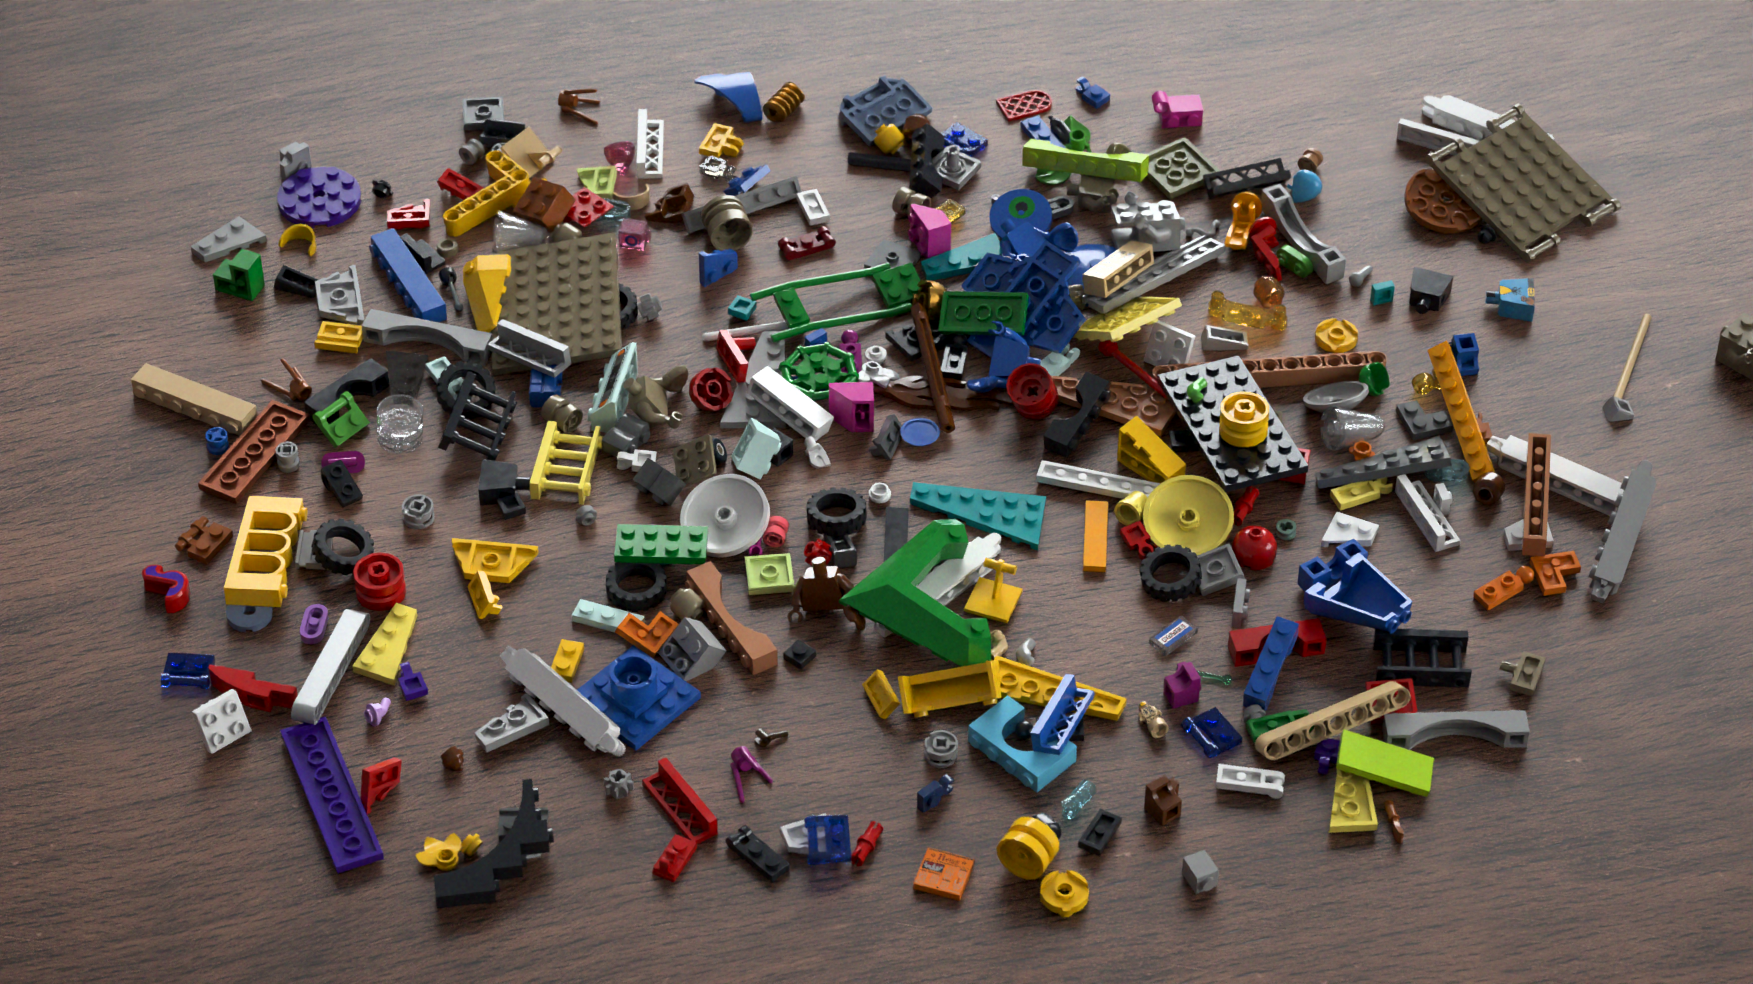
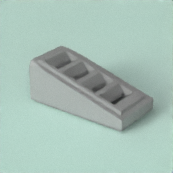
[1201,325,1248,351]

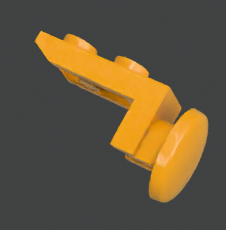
[1225,192,1262,250]

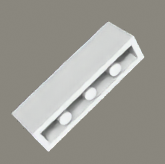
[746,366,834,441]

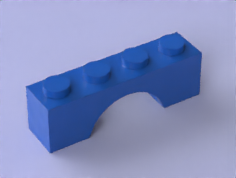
[1243,616,1299,712]

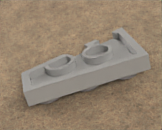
[190,216,267,262]
[475,693,550,752]

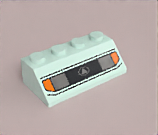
[588,342,638,433]

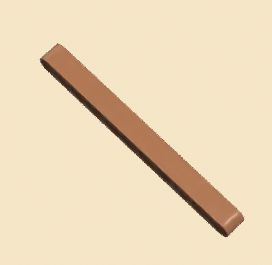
[1151,351,1387,389]

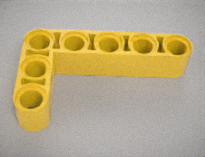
[443,150,530,237]

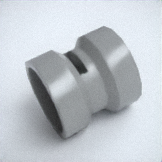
[275,442,300,473]

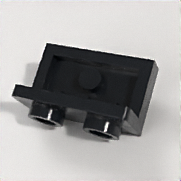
[479,119,526,148]

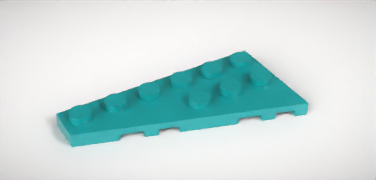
[910,482,1046,551]

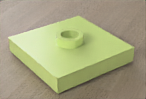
[745,553,795,595]

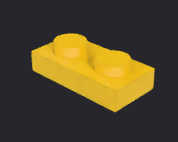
[551,639,584,683]

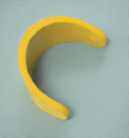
[278,224,316,256]

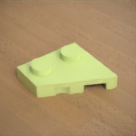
[577,166,617,200]

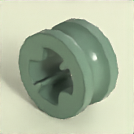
[1276,519,1296,540]

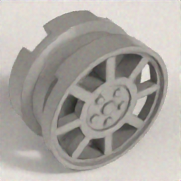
[402,494,435,530]
[924,730,958,768]

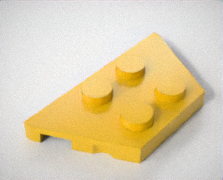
[452,538,539,583]

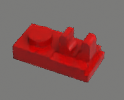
[437,168,484,201]
[652,834,697,882]

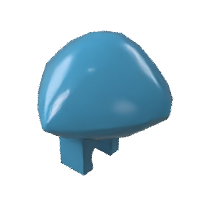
[1286,170,1323,203]

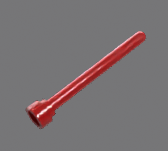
[1098,340,1168,399]

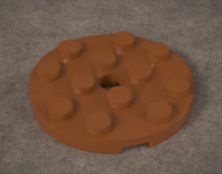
[1404,168,1483,234]

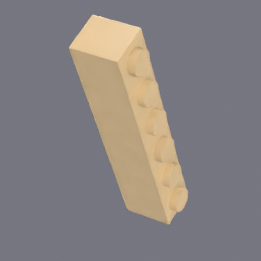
[131,363,257,436]

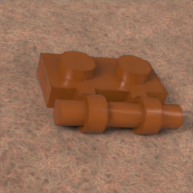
[175,516,233,565]

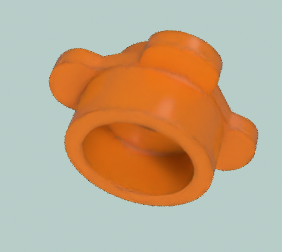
[1349,441,1375,461]

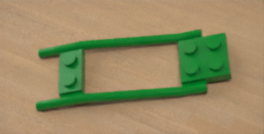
[750,262,921,343]

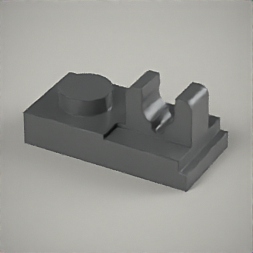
[869,414,902,460]

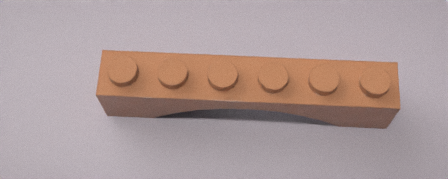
[685,561,778,675]

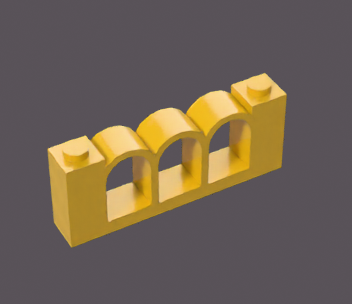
[224,496,307,607]

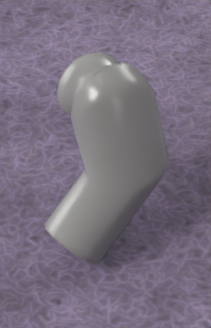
[1016,638,1036,666]

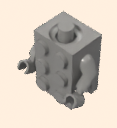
[1111,191,1185,252]

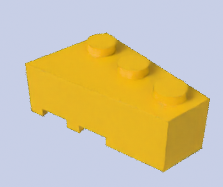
[1117,416,1186,484]

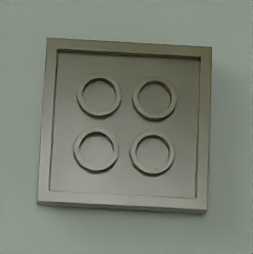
[1146,137,1220,199]

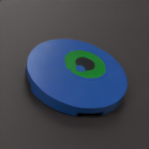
[989,189,1052,239]

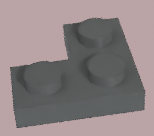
[1396,400,1454,440]

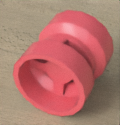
[762,516,789,548]

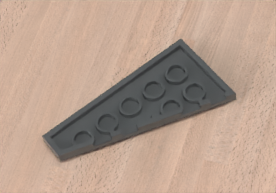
[1315,436,1452,489]

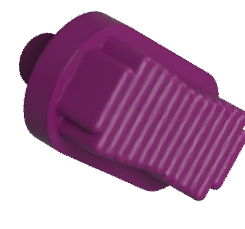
[321,451,365,473]

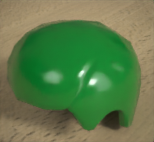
[1359,362,1390,396]

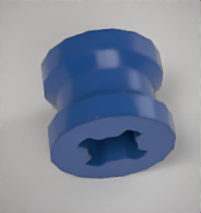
[205,427,229,455]

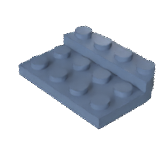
[838,75,933,147]

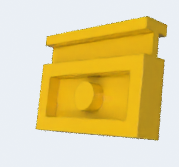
[314,321,363,354]

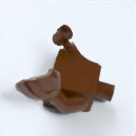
[787,557,866,631]

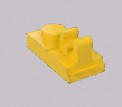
[467,570,503,619]

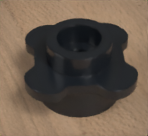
[372,180,393,199]

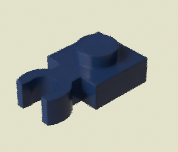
[917,774,954,813]

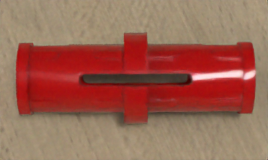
[1233,486,1260,526]
[849,821,884,866]

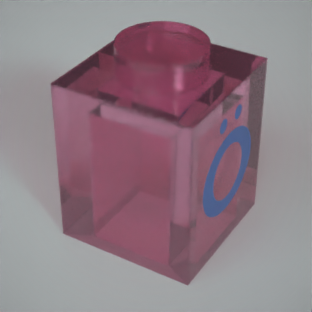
[619,218,651,250]

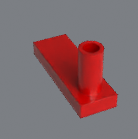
[716,330,756,383]

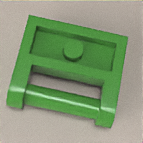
[313,391,370,448]

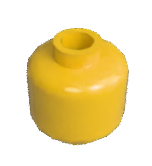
[874,124,904,154]

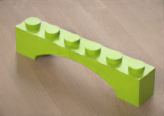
[1022,139,1149,182]

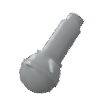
[1349,266,1372,287]

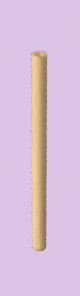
[1613,314,1652,399]

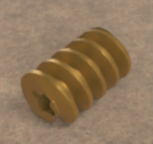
[763,82,805,121]

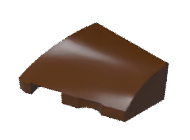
[644,183,694,223]

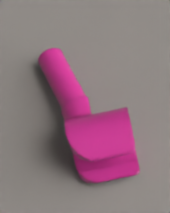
[749,537,763,556]

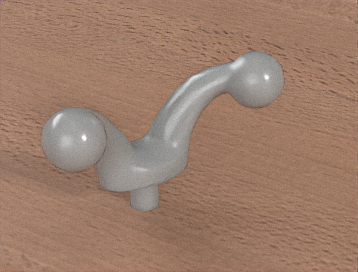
[1186,220,1220,239]

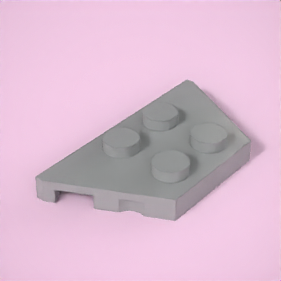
[315,265,364,326]

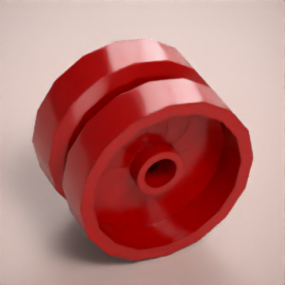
[353,552,406,611]

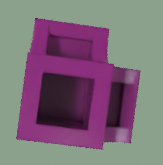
[1163,661,1202,709]

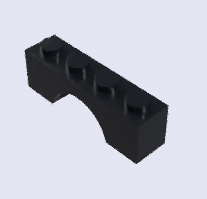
[909,123,945,199]
[304,358,390,426]
[1043,372,1111,458]

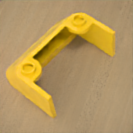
[898,660,1001,718]

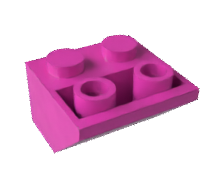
[908,204,951,259]
[829,382,874,432]

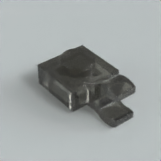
[699,155,737,182]

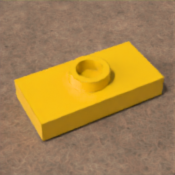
[862,669,901,719]

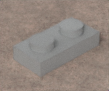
[1231,578,1250,628]

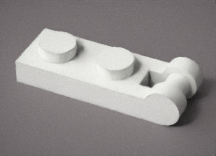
[1216,764,1285,799]

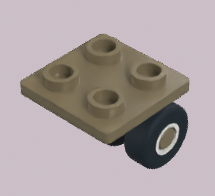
[673,434,727,488]

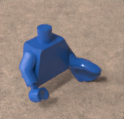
[999,219,1079,262]
[967,321,1041,393]

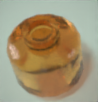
[1253,276,1285,308]

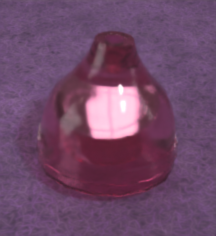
[604,141,635,175]

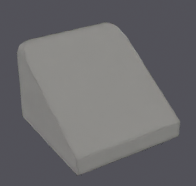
[1603,396,1635,421]

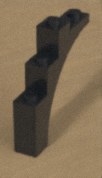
[434,779,554,909]

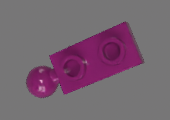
[839,330,862,373]

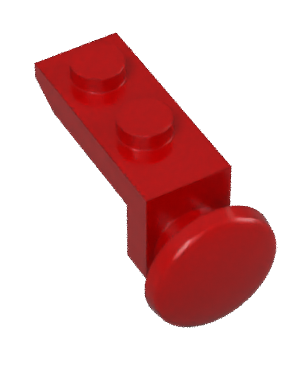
[1248,217,1282,282]

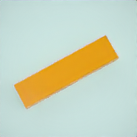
[1083,500,1108,572]

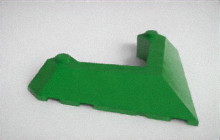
[838,519,991,667]

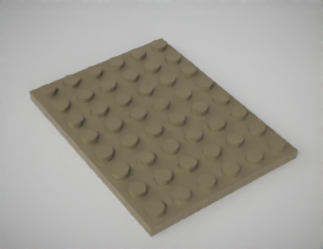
[491,232,622,375]

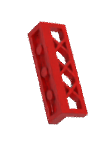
[642,757,718,844]

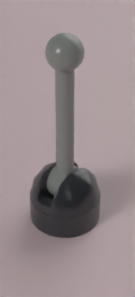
[439,267,463,311]

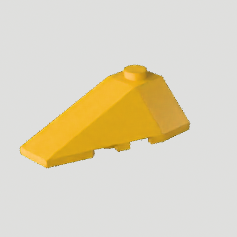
[463,254,511,333]

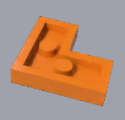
[1530,551,1581,596]
[615,611,679,658]

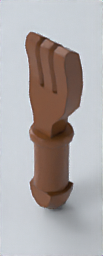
[1384,800,1404,843]

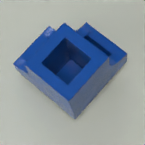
[1449,333,1479,376]

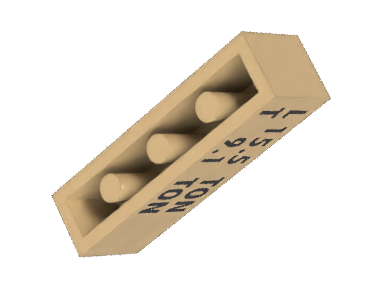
[1083,240,1154,298]

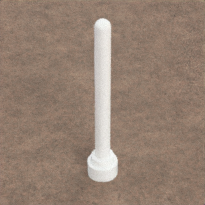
[702,321,789,341]

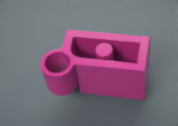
[1151,91,1203,128]

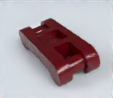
[778,226,836,260]

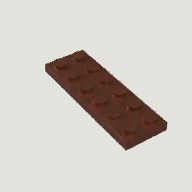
[198,400,310,504]

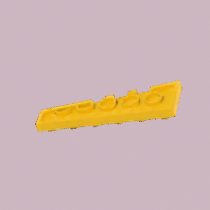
[994,655,1127,721]

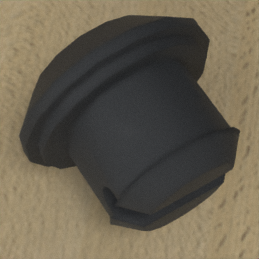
[1478,225,1496,244]

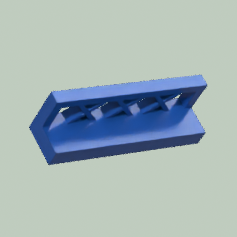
[1030,674,1095,755]

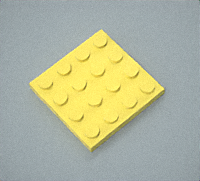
[1073,296,1182,342]

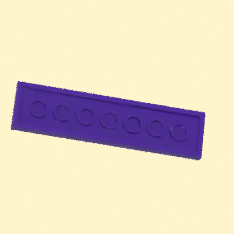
[280,716,384,873]

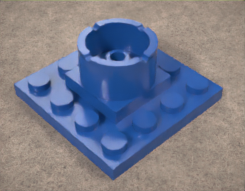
[577,645,701,751]

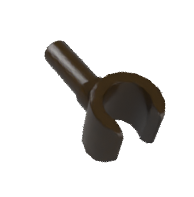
[754,728,788,747]

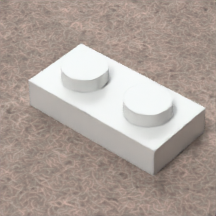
[797,189,830,226]

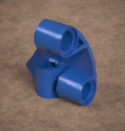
[695,71,763,123]

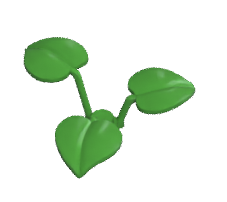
[1036,115,1116,185]

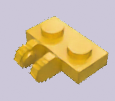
[699,123,744,159]

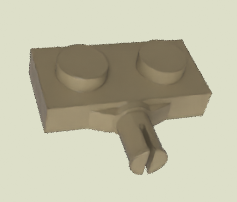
[1499,651,1546,696]

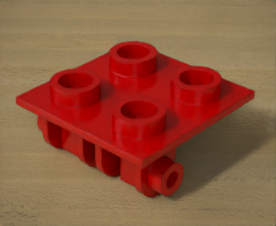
[562,187,614,228]

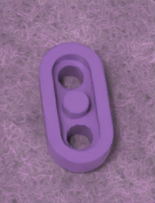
[300,604,328,644]

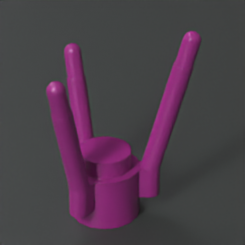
[730,746,773,803]

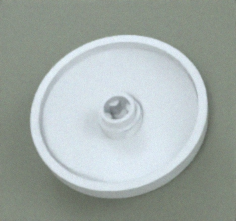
[680,474,770,557]

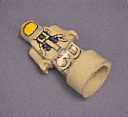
[1138,701,1169,738]

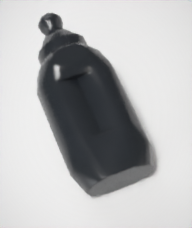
[1048,115,1071,145]

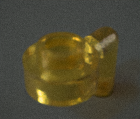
[1411,369,1441,394]

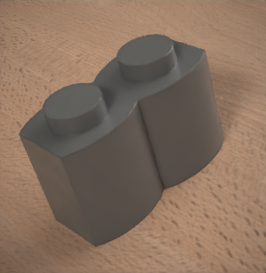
[602,413,650,458]
[633,458,686,506]

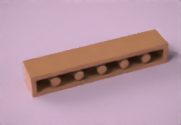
[1522,433,1551,557]

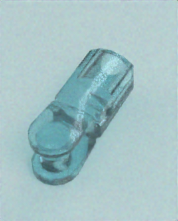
[1062,780,1096,819]

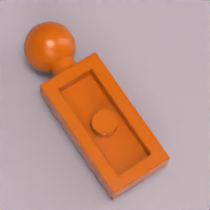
[1473,566,1534,611]

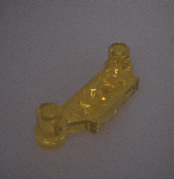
[1208,291,1288,330]

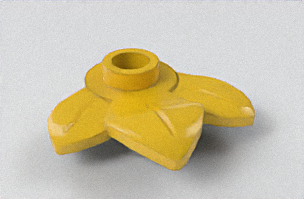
[416,833,462,871]

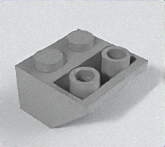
[658,617,726,681]

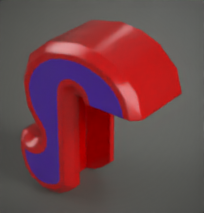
[142,564,191,613]

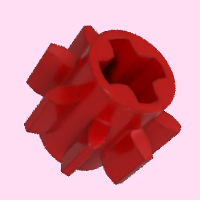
[804,539,832,565]

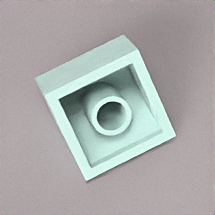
[731,418,781,480]

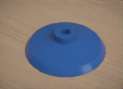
[900,418,940,447]

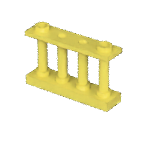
[529,421,604,505]

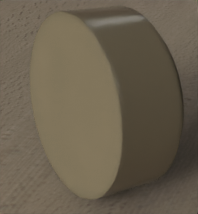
[437,238,458,258]

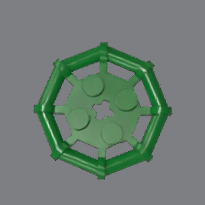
[779,342,860,401]

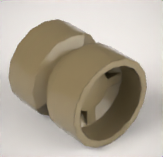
[892,187,931,216]
[541,394,583,434]

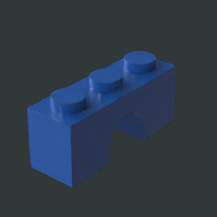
[1297,539,1368,591]

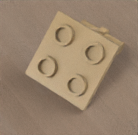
[500,127,562,178]

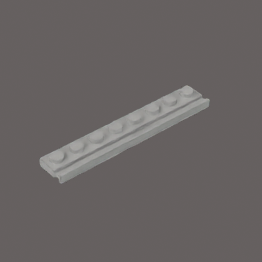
[1082,235,1225,314]

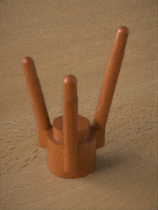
[558,89,600,125]
[261,358,312,400]

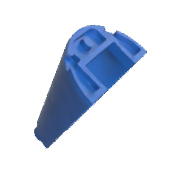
[1304,553,1413,633]

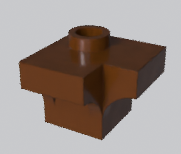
[1144,774,1182,826]

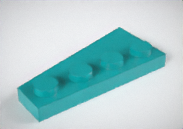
[921,233,1002,281]

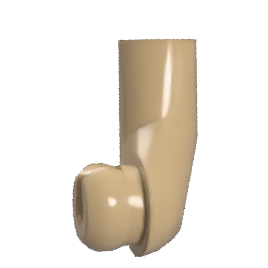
[990,630,1008,660]

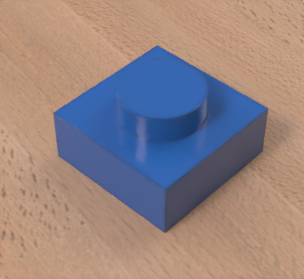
[805,328,827,356]

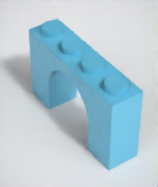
[968,695,1077,792]

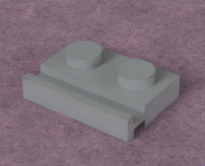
[295,530,334,570]

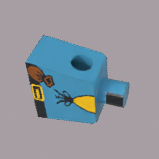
[1485,278,1535,322]

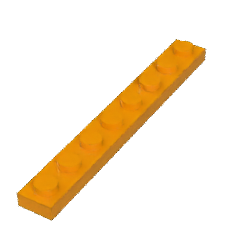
[1428,341,1495,483]

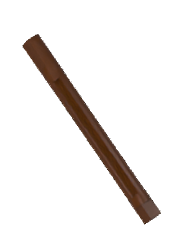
[911,302,955,433]

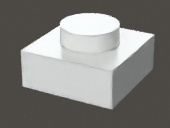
[1433,483,1453,515]

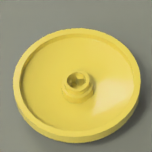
[1143,475,1234,555]

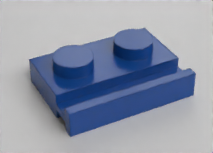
[723,164,771,196]

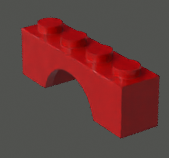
[1228,618,1327,667]

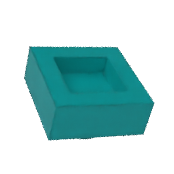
[1370,280,1395,306]
[728,295,757,321]

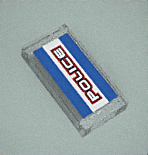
[1149,615,1198,656]

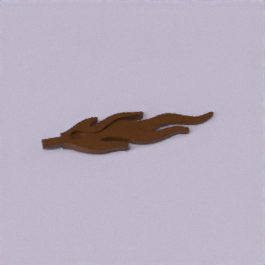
[873,376,1014,411]

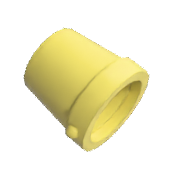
[1114,491,1147,526]

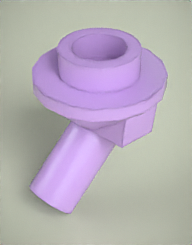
[364,698,391,726]

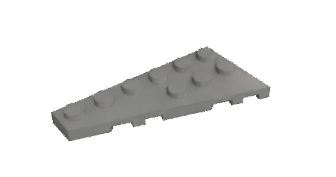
[720,331,786,429]

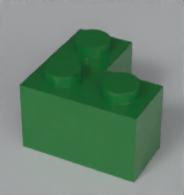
[213,249,265,301]

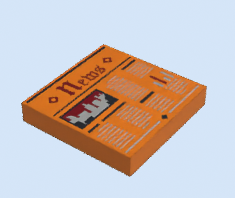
[913,847,975,901]

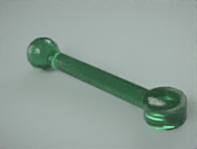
[1196,670,1232,684]

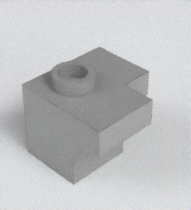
[279,142,312,181]

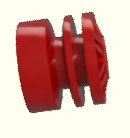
[1006,363,1059,420]

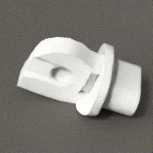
[804,436,831,469]

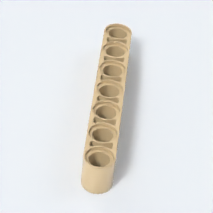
[1255,681,1410,760]

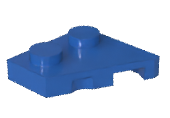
[699,249,738,287]

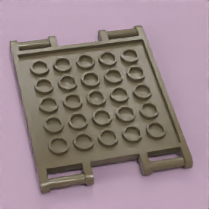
[1425,104,1621,263]

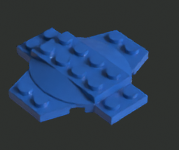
[961,240,1086,359]

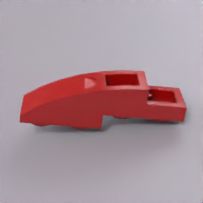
[208,665,298,712]

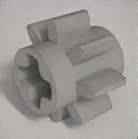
[637,293,663,320]
[604,769,634,799]

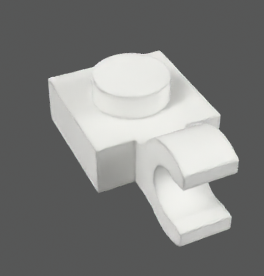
[617,449,657,472]

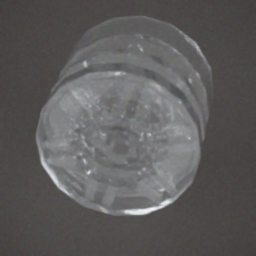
[377,395,423,454]

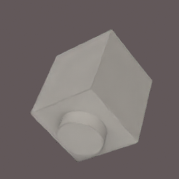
[1182,850,1219,894]

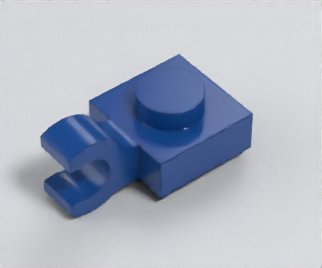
[1075,76,1111,109]

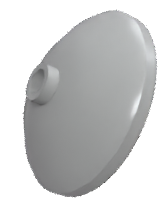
[1303,381,1369,416]

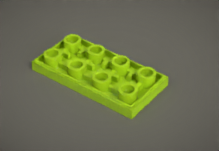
[1336,729,1434,797]

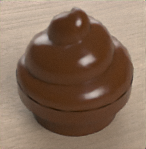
[440,746,464,771]

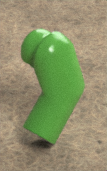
[1187,377,1207,403]

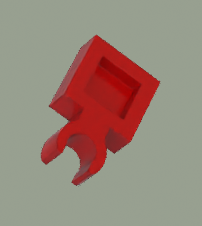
[1120,520,1154,560]

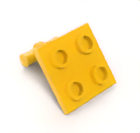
[964,557,1023,623]

